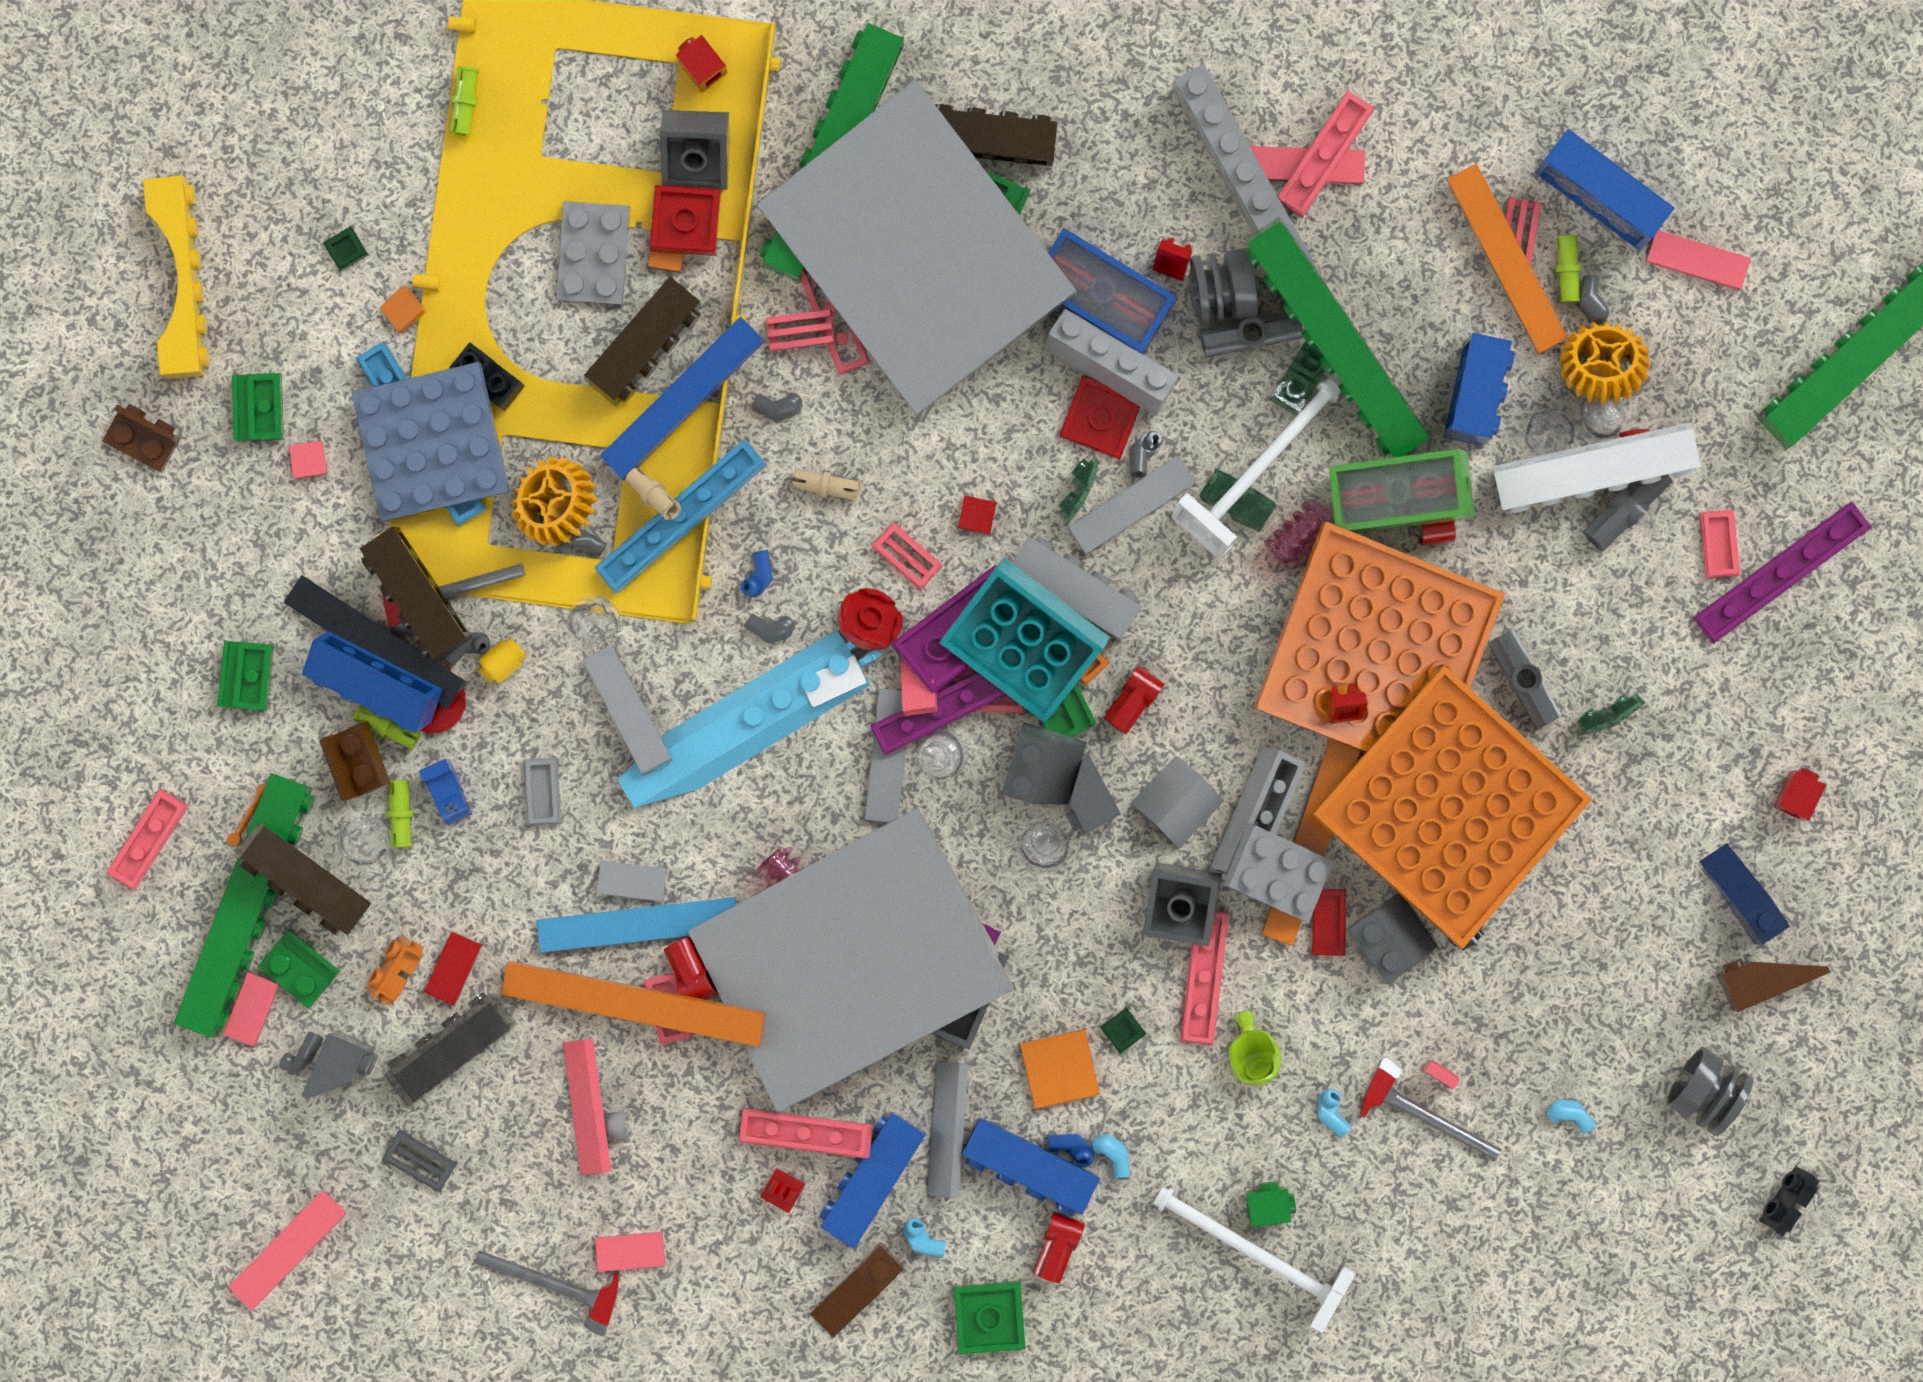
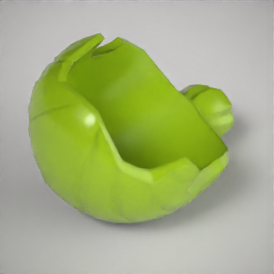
[1228,1010,1282,1086]

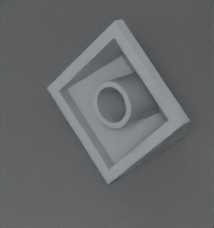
[1131,756,1224,849]

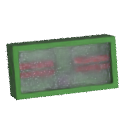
[1329,449,1475,534]

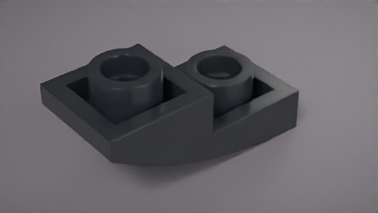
[449,342,525,411]

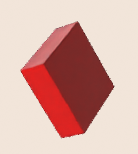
[958,496,997,535]

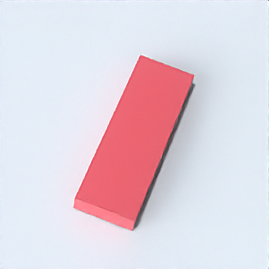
[1646,230,1751,291]
[106,788,189,891]

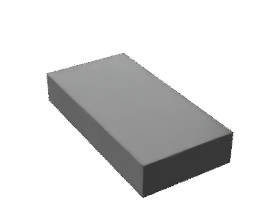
[523,757,561,826]
[596,861,667,902]

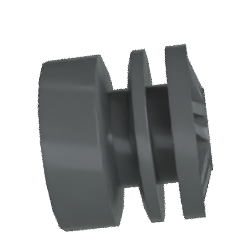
[1188,248,1258,324]
[1666,1047,1753,1137]

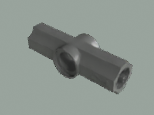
[1200,312,1303,358]
[1582,474,1673,552]
[1487,629,1562,730]

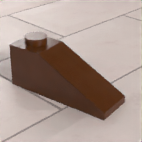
[1717,958,1831,1012]
[810,1242,904,1338]

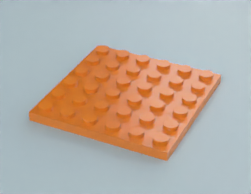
[1253,521,1505,753]
[1311,665,1592,949]

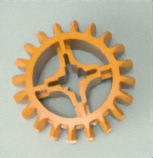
[1559,320,1650,406]
[510,457,599,546]

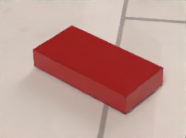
[1312,889,1346,956]
[424,931,483,1006]

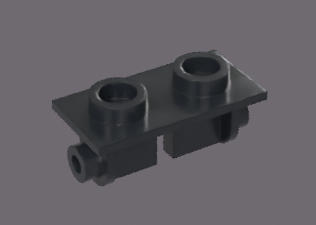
[1759,1166,1820,1237]

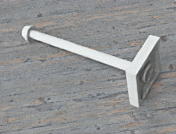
[1171,379,1341,561]
[1153,1187,1356,1333]

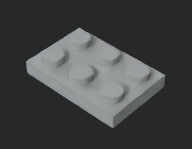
[556,201,630,305]
[1223,823,1334,923]

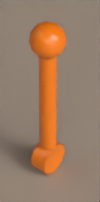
[227,784,266,846]

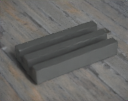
[382,1130,457,1193]

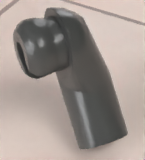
[1580,275,1609,325]
[752,393,803,421]
[1130,431,1163,478]
[556,530,607,557]
[744,613,795,643]
[443,632,491,666]
[279,1031,323,1075]

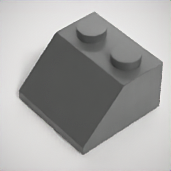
[660,110,730,190]
[1001,723,1087,804]
[1065,755,1121,835]
[1143,862,1222,947]
[1346,893,1438,984]
[302,1031,378,1099]

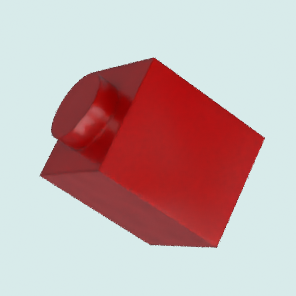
[676,35,728,92]
[1773,768,1826,821]

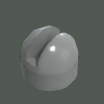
[605,1111,629,1139]

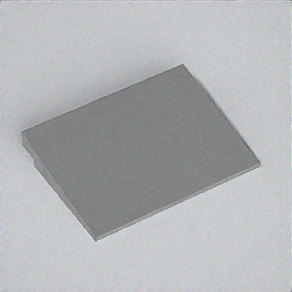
[757,79,1077,415]
[688,807,1014,1113]

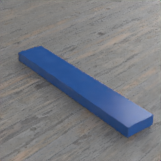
[600,317,765,480]

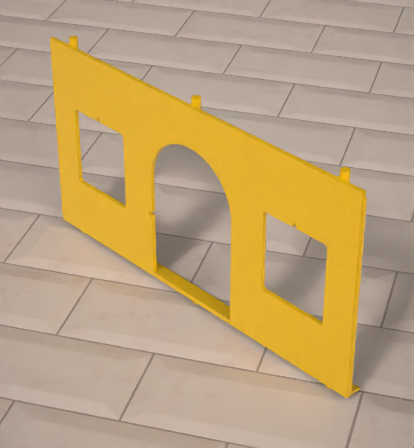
[377,0,781,624]

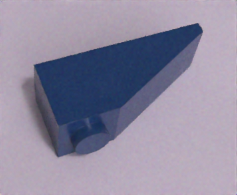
[1699,843,1790,945]

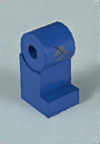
[419,758,472,826]

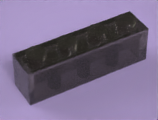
[384,992,518,1107]

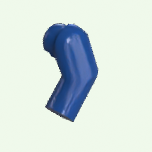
[741,550,773,597]
[1048,1134,1094,1168]

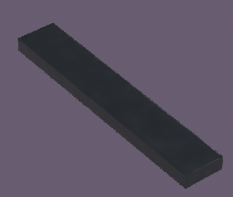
[283,575,467,709]

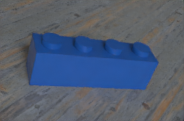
[302,631,442,733]
[819,1112,926,1249]
[962,1117,1100,1217]

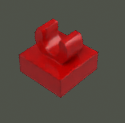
[1152,237,1193,282]
[1327,683,1368,724]
[760,1167,806,1213]

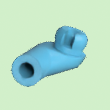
[1318,1088,1352,1138]
[1546,1099,1597,1134]
[1092,1134,1130,1178]
[903,1218,946,1258]

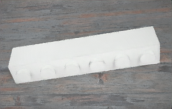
[1493,423,1701,513]

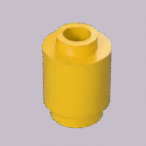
[477,636,528,685]

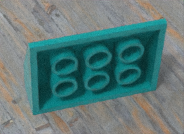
[939,557,1110,723]

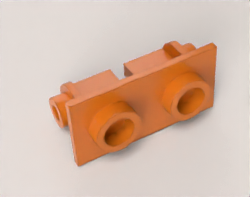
[367,934,424,1005]

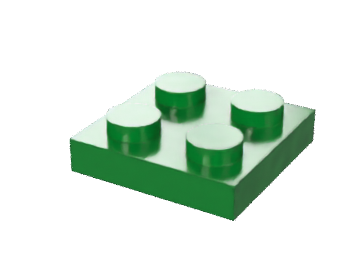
[954,1281,1026,1355]

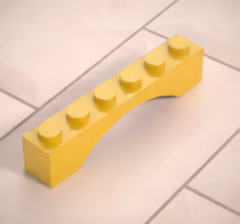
[143,175,210,379]

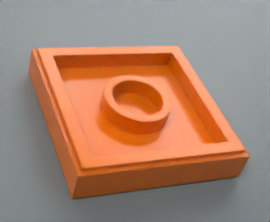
[1020,1029,1100,1109]

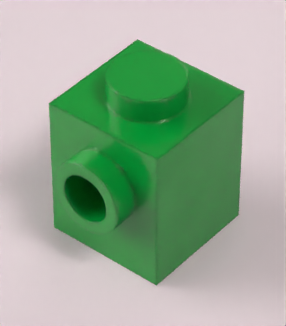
[1245,1181,1296,1227]

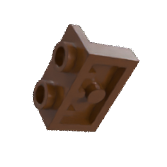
[102,404,181,473]
[319,721,391,801]

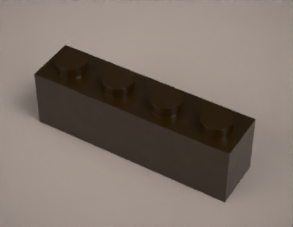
[935,104,1058,167]
[584,276,702,406]
[360,526,472,660]
[235,822,371,936]

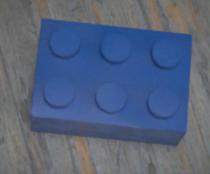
[1443,332,1515,446]

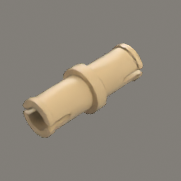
[625,467,681,520]
[791,468,861,502]

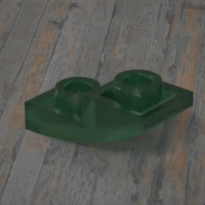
[1269,340,1326,416]
[1059,456,1099,525]
[1199,469,1276,533]
[1575,693,1646,736]

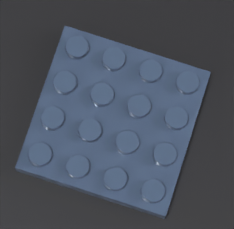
[351,362,510,522]

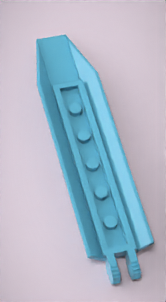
[617,630,883,808]

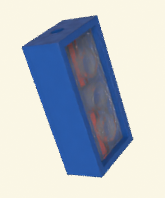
[1534,129,1675,251]
[1048,228,1177,355]

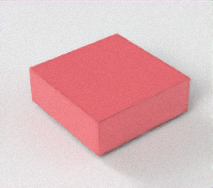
[289,441,328,479]
[1422,1060,1460,1089]

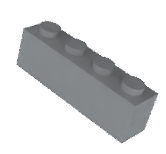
[1044,308,1179,416]
[1013,536,1142,642]
[1210,747,1306,875]

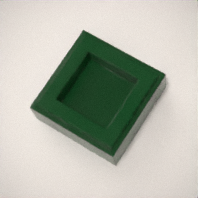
[323,226,369,272]
[1100,1007,1146,1054]

